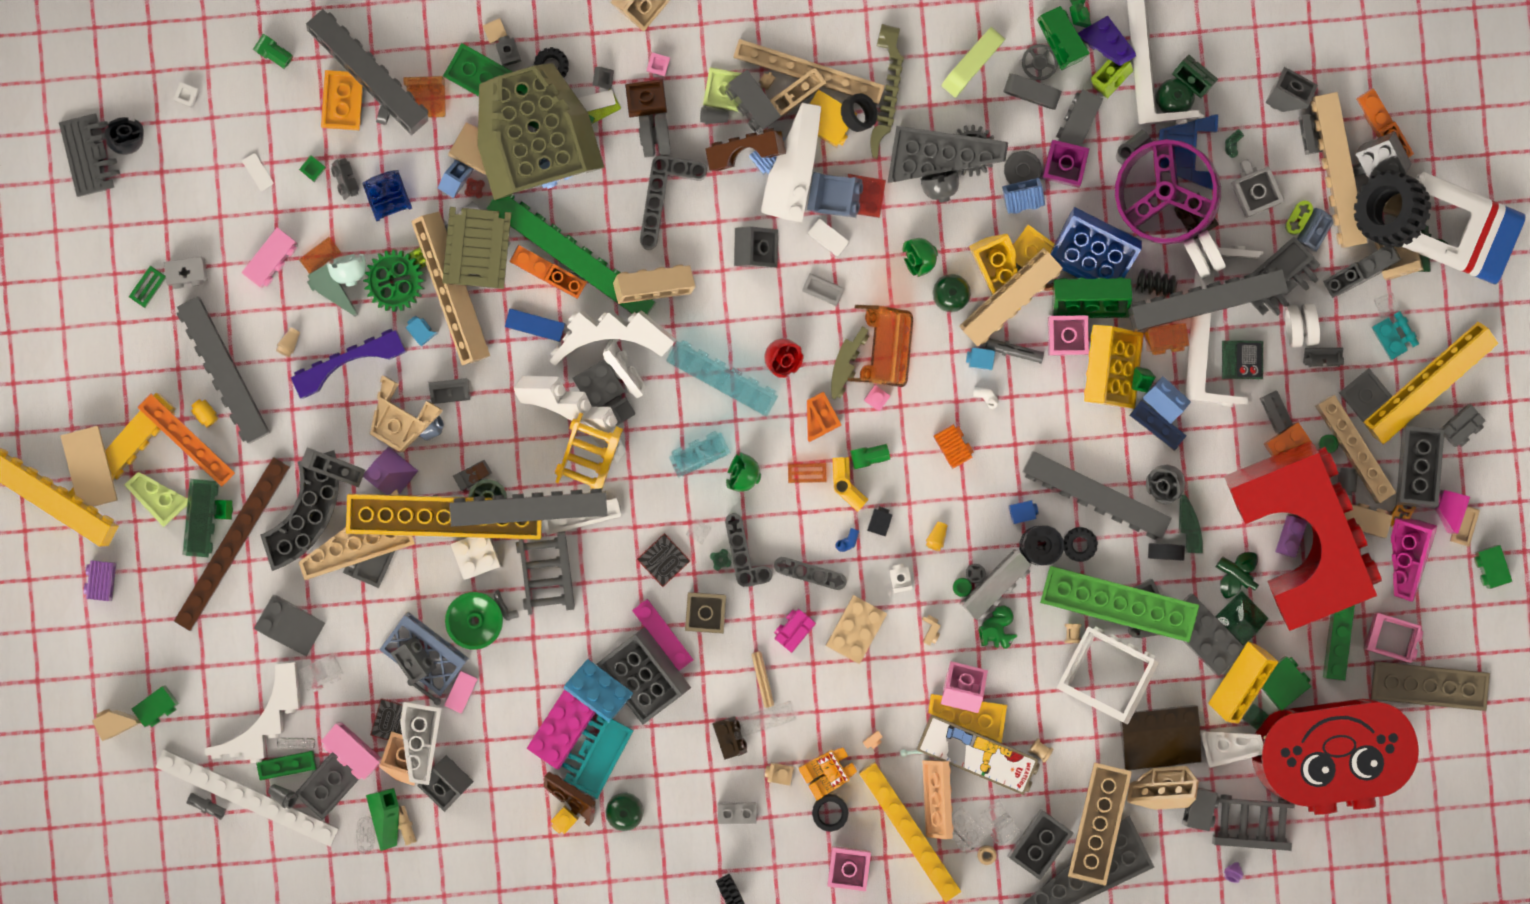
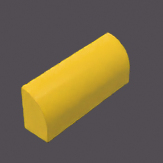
[1208,642,1279,724]

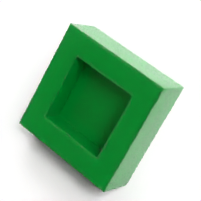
[299,155,326,183]
[214,500,233,520]

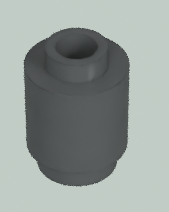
[1337,468,1358,496]

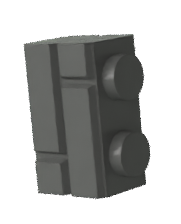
[1440,404,1485,447]

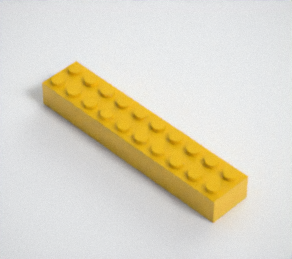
[346,494,542,539]

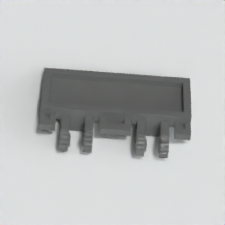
[59,113,120,197]
[1251,237,1320,316]
[343,551,395,588]

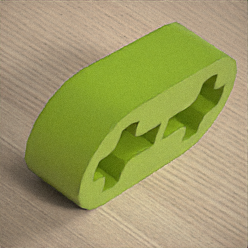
[1285,200,1313,235]

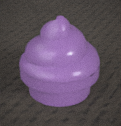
[1224,862,1244,883]

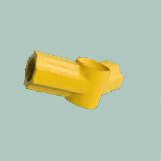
[832,457,869,512]

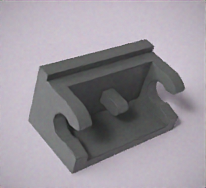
[428,378,470,404]

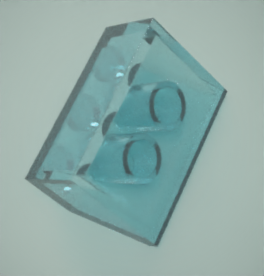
[669,431,731,478]

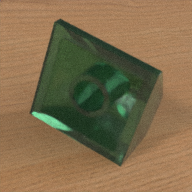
[1215,591,1269,646]

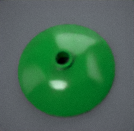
[445,592,503,650]

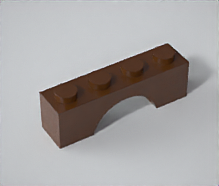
[705,128,786,171]

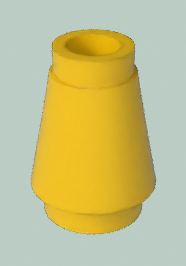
[926,521,948,551]

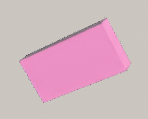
[444,671,478,714]

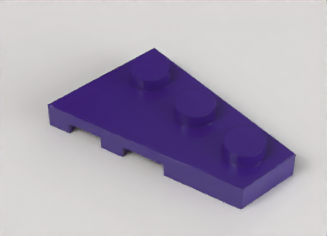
[1078,16,1136,66]

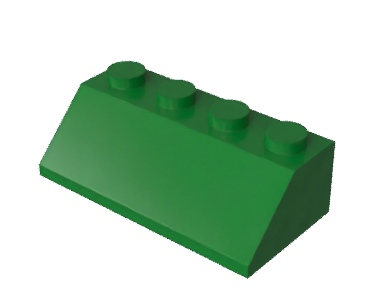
[1052,277,1132,318]

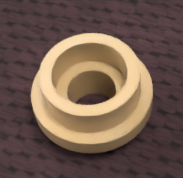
[759,72,776,90]
[977,845,997,865]

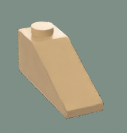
[770,68,826,120]

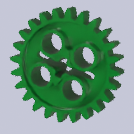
[363,250,426,312]

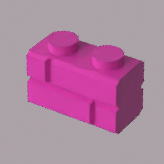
[774,608,816,653]

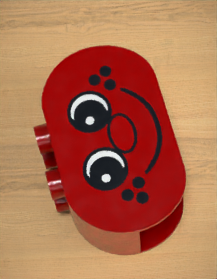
[1252,699,1419,815]

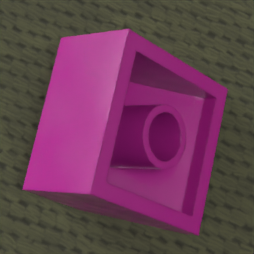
[1042,140,1090,188]

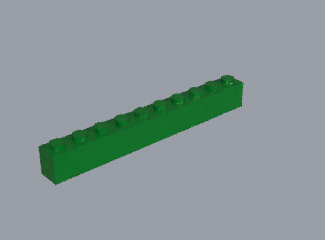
[486,195,656,315]

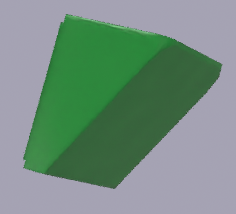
[1132,367,1156,393]

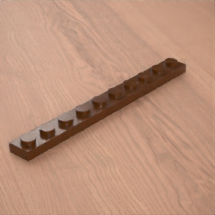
[174,457,290,631]

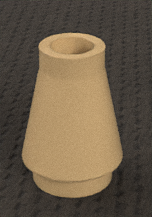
[276,327,300,357]

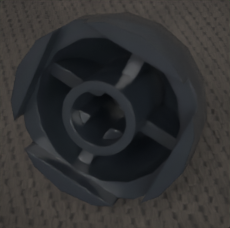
[105,117,144,155]

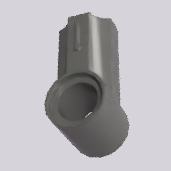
[1116,129,1153,164]

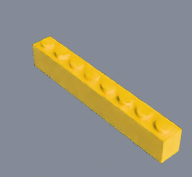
[1363,322,1499,445]
[68,393,176,496]
[0,448,119,547]
[859,762,961,903]

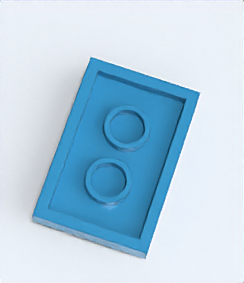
[563,659,633,722]

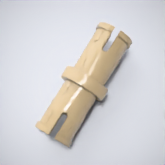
[398,805,417,846]

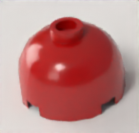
[764,338,804,378]

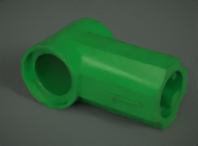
[253,34,293,69]
[850,444,891,469]

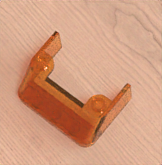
[848,305,913,387]

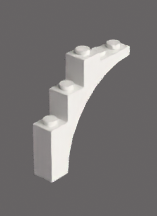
[550,310,677,366]
[513,376,626,464]
[205,662,301,763]

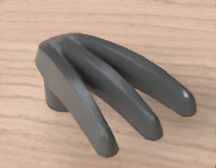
[494,590,519,621]

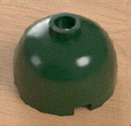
[1156,78,1195,113]
[932,274,971,313]
[605,793,644,831]

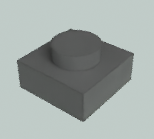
[592,67,614,89]

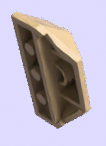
[1127,766,1199,810]

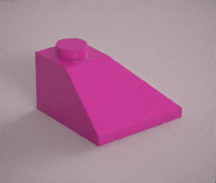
[1435,490,1470,534]

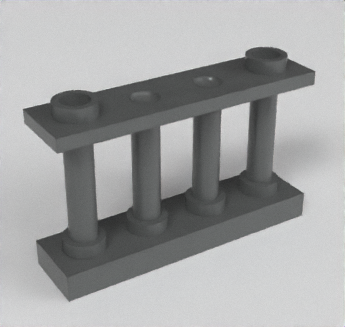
[516,531,575,615]
[1212,794,1295,851]

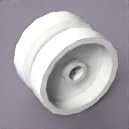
[1183,230,1226,280]
[1285,303,1320,348]

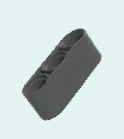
[1003,73,1062,110]

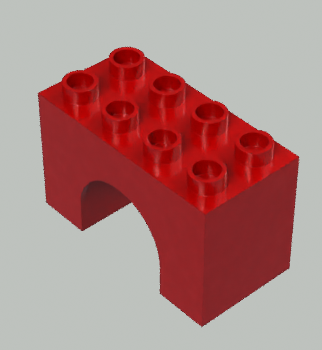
[1224,441,1382,631]

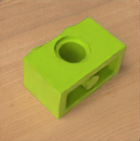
[1091,59,1133,99]

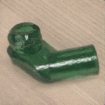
[1225,129,1244,158]

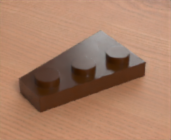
[544,772,596,827]

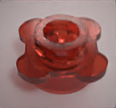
[464,178,485,199]

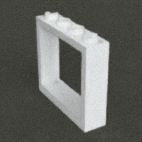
[1057,626,1159,724]

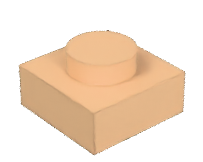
[862,730,883,749]

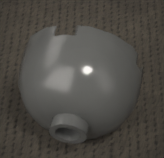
[920,171,959,203]
[1146,464,1186,504]

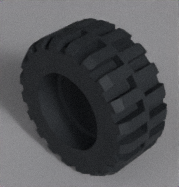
[1354,170,1431,248]

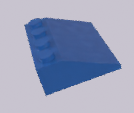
[1050,207,1142,279]

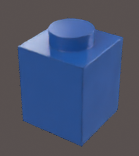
[1009,500,1039,524]

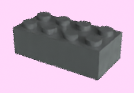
[1396,426,1445,509]
[1183,593,1244,676]

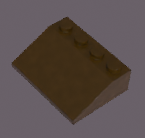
[1120,705,1202,770]

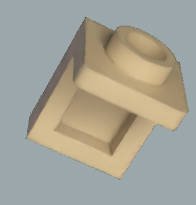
[922,615,941,646]

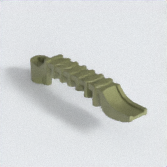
[870,24,904,159]

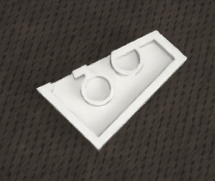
[603,339,646,399]
[1200,731,1263,768]

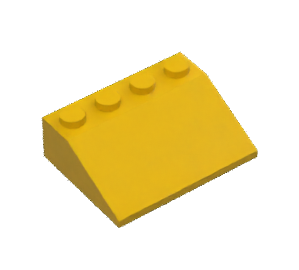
[1084,325,1144,409]

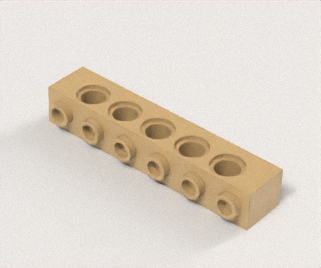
[1315,395,1396,503]

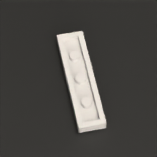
[543,498,622,535]

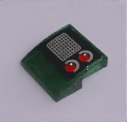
[1222,341,1263,380]

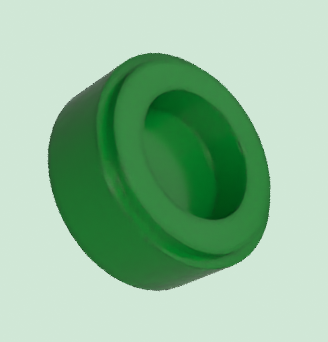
[1319,434,1339,453]
[953,578,972,597]

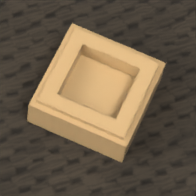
[483,18,507,44]

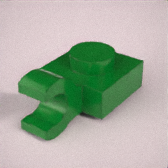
[1069,0,1091,28]

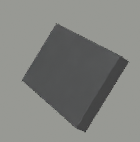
[295,752,359,820]

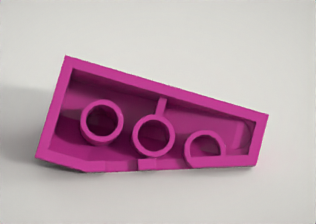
[1391,518,1437,602]

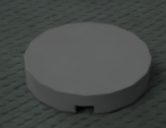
[1004,151,1042,184]

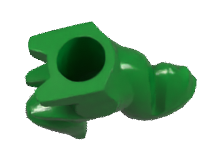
[978,605,1017,649]

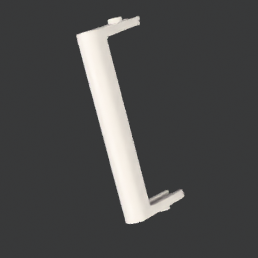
[1127,0,1205,125]
[1185,246,1263,407]

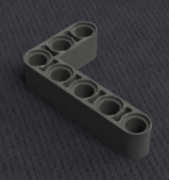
[640,156,707,250]

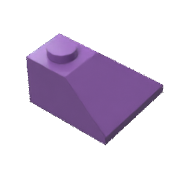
[363,447,418,495]

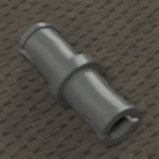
[186,793,226,820]

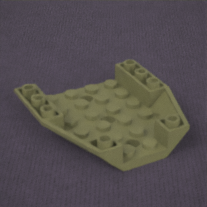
[477,63,605,200]

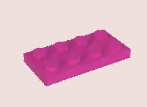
[526,689,595,770]

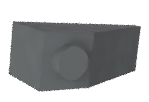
[300,447,365,488]

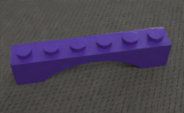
[290,329,407,399]

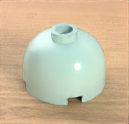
[327,254,366,287]

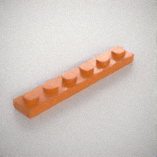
[137,393,235,487]

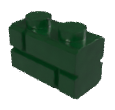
[1172,55,1218,98]

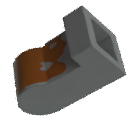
[453,460,492,491]

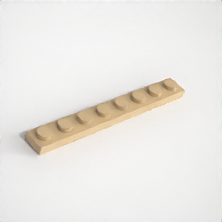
[733,39,885,105]

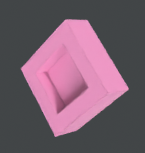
[646,52,670,77]
[864,385,890,412]

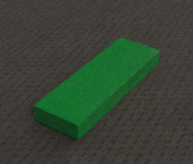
[256,750,317,781]

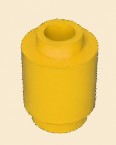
[191,399,219,428]

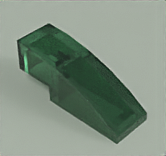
[1178,495,1203,553]

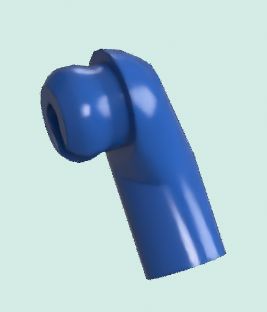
[835,528,859,552]

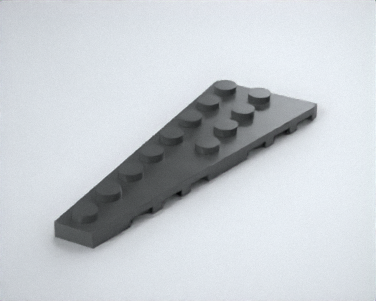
[1023,816,1155,904]

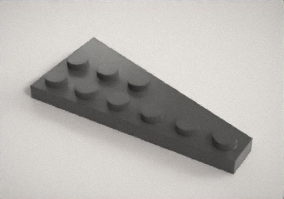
[887,126,1008,183]

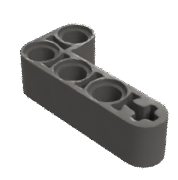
[725,513,772,587]

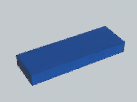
[505,308,565,342]

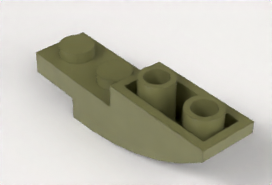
[831,326,870,400]

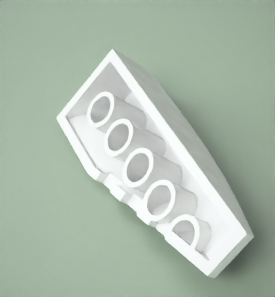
[761,103,821,222]

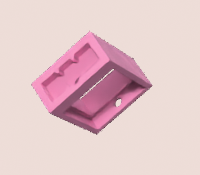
[1364,612,1423,663]

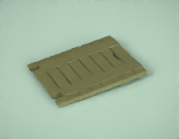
[442,207,511,289]

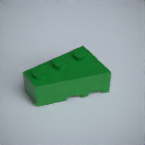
[1037,6,1090,71]

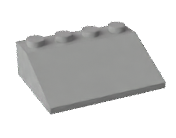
[960,549,1031,620]

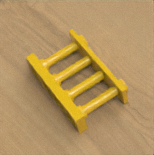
[554,413,623,489]

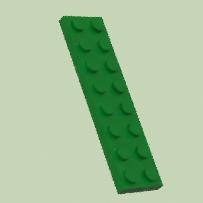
[443,43,595,130]

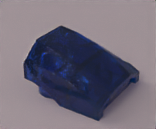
[362,170,413,222]

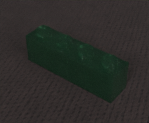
[182,478,218,558]

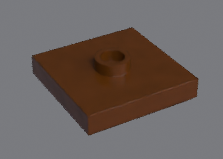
[625,79,667,118]

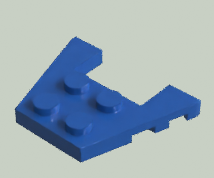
[1159,114,1218,190]

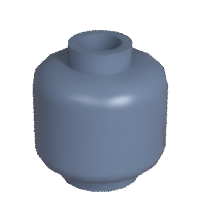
[418,416,444,441]

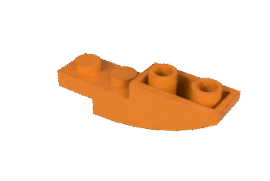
[1356,88,1414,158]
[509,245,587,299]

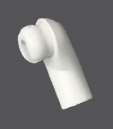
[973,387,999,409]

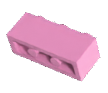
[242,228,297,288]

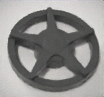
[1022,44,1058,80]

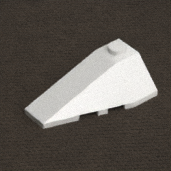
[400,702,441,785]

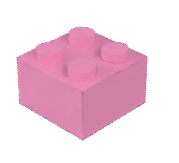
[1048,316,1089,356]
[941,661,988,713]
[827,846,871,891]

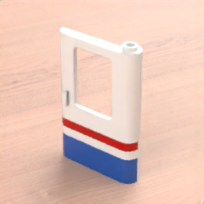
[1402,172,1526,285]

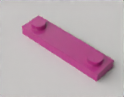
[632,599,693,671]

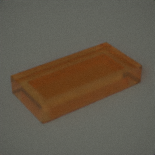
[299,237,341,274]

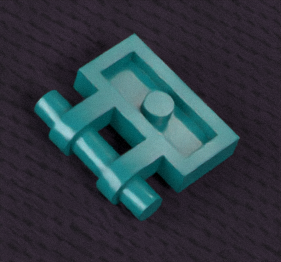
[1371,311,1419,360]

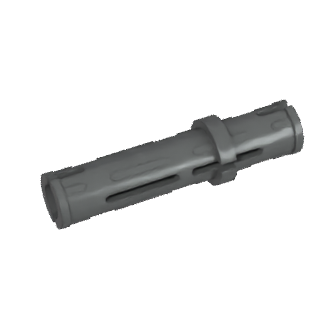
[985,338,1044,364]

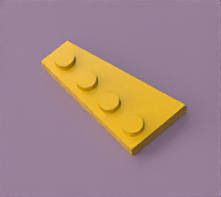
[928,694,1007,743]

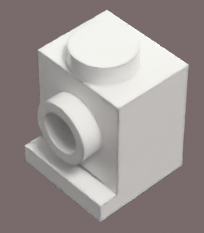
[889,564,913,593]

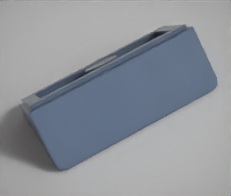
[1297,208,1333,252]

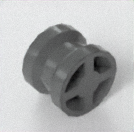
[966,564,986,583]

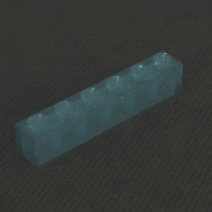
[666,340,778,417]

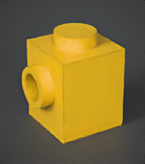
[551,806,579,834]

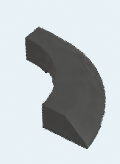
[260,450,339,571]

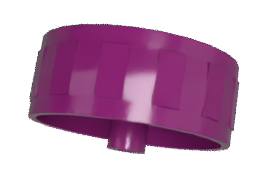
[1115,139,1221,245]

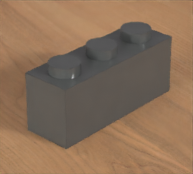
[1056,89,1103,146]

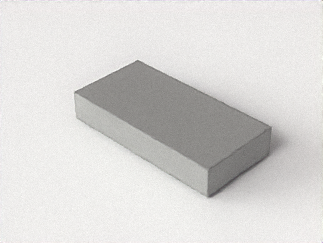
[802,273,844,306]

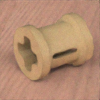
[1064,624,1082,643]
[1028,738,1054,763]

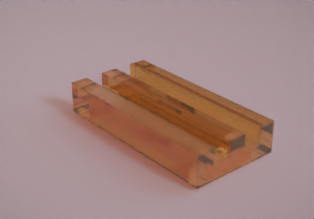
[788,463,827,483]

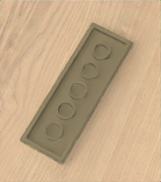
[1371,661,1490,711]

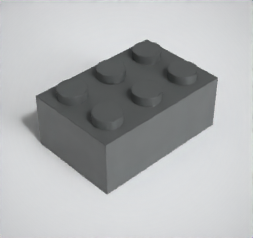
[725,70,781,133]
[1007,809,1074,880]

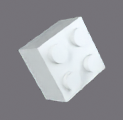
[451,537,502,580]

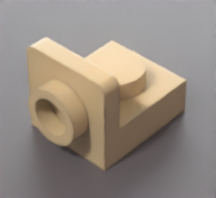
[764,762,794,786]

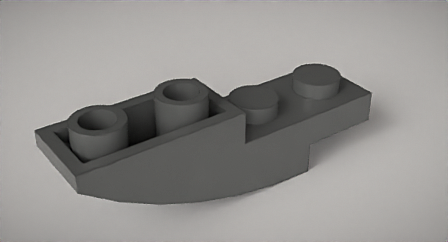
[1323,246,1402,298]

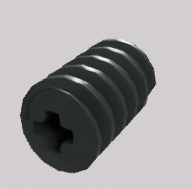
[1135,269,1177,298]

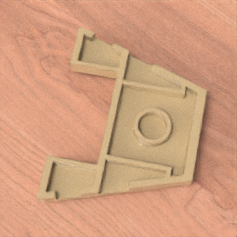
[370,375,443,452]

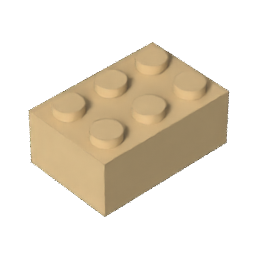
[826,595,887,664]

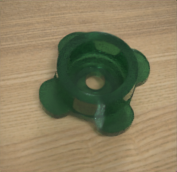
[710,549,732,571]

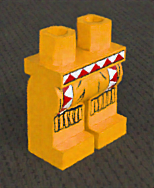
[798,747,857,801]

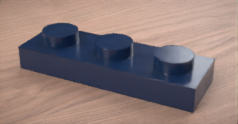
[1129,400,1187,451]

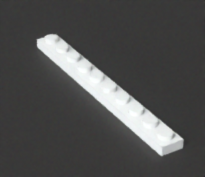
[156,749,339,846]

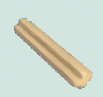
[752,651,774,708]

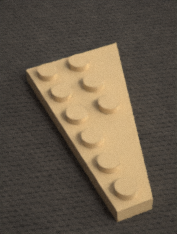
[299,489,415,580]

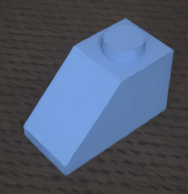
[438,160,474,198]

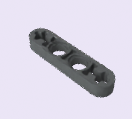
[774,557,847,590]

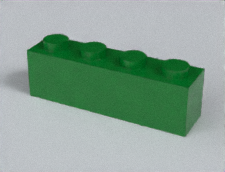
[1323,605,1355,681]

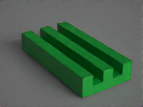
[129,266,166,308]

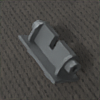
[331,158,359,200]
[1303,347,1344,367]

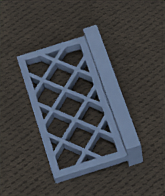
[379,612,469,696]

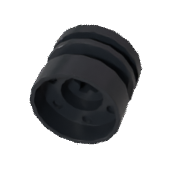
[1019,526,1064,566]

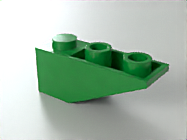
[366,788,399,851]

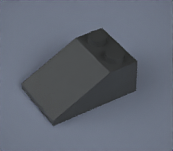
[254,595,325,656]

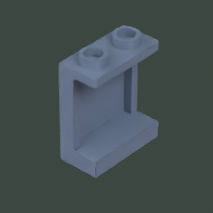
[807,172,863,218]

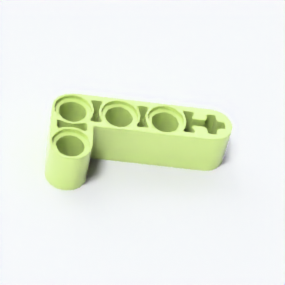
[941,27,1006,98]

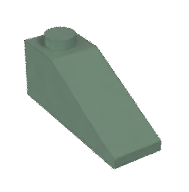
[307,264,358,316]

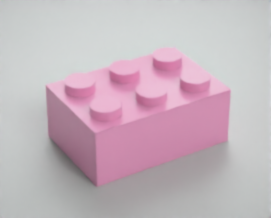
[321,722,382,779]

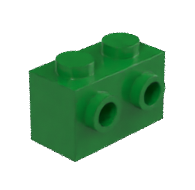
[1474,545,1513,589]
[131,685,179,728]

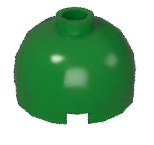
[902,238,938,277]
[726,452,761,492]

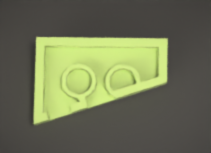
[124,472,192,527]

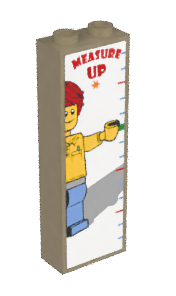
[916,714,1040,795]

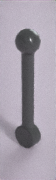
[407,680,441,705]

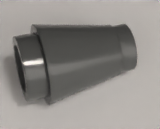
[700,106,729,125]
[268,784,297,809]

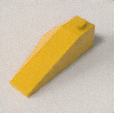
[969,234,1021,310]

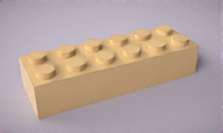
[1068,763,1132,886]

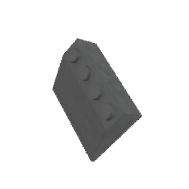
[596,627,691,725]

